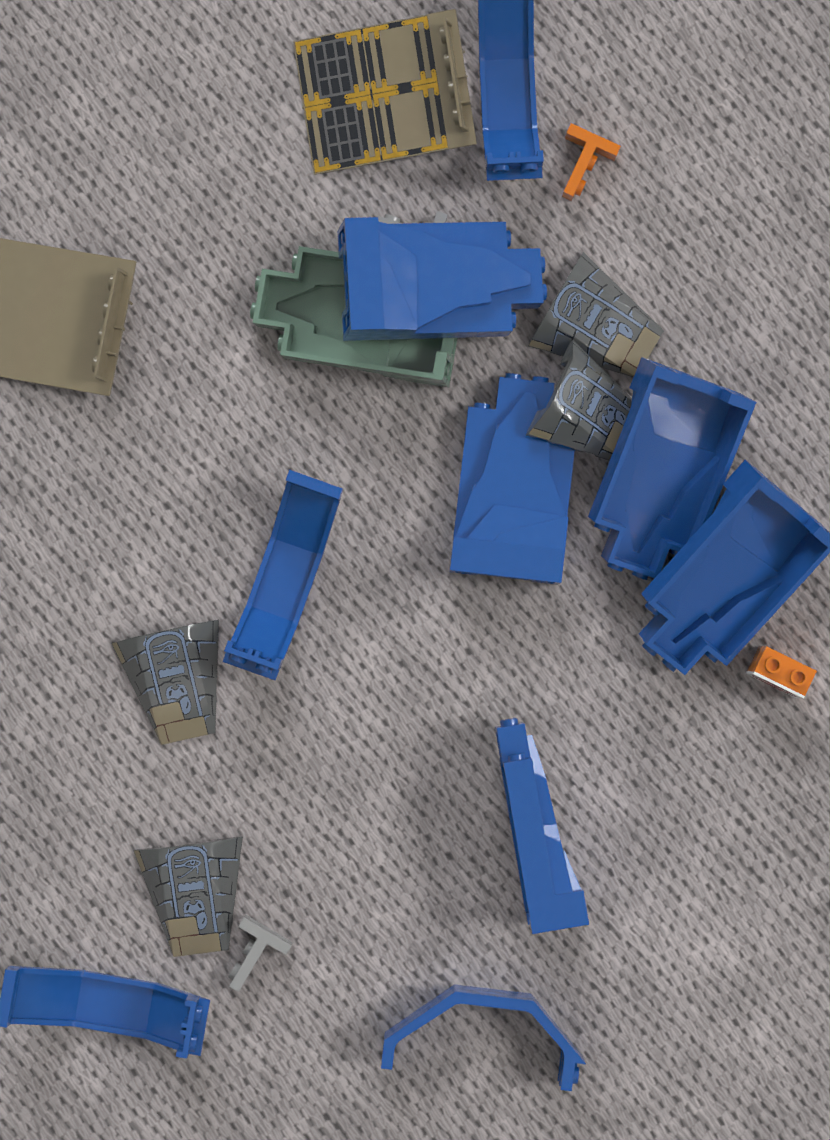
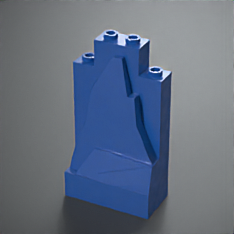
[337,217,547,341]
[588,357,757,580]
[449,373,575,585]
[639,459,830,675]
[495,718,589,934]

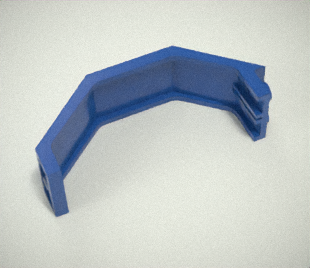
[478,0,544,181]
[223,470,343,680]
[0,966,210,1059]
[381,984,586,1091]

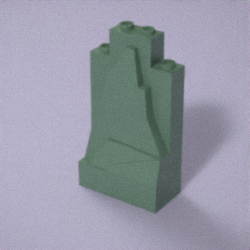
[250,246,458,388]

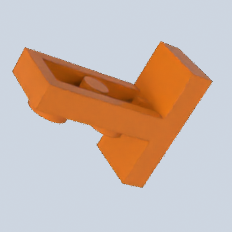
[562,123,621,201]

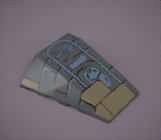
[528,252,664,377]
[526,340,632,461]
[111,619,219,745]
[133,836,243,957]

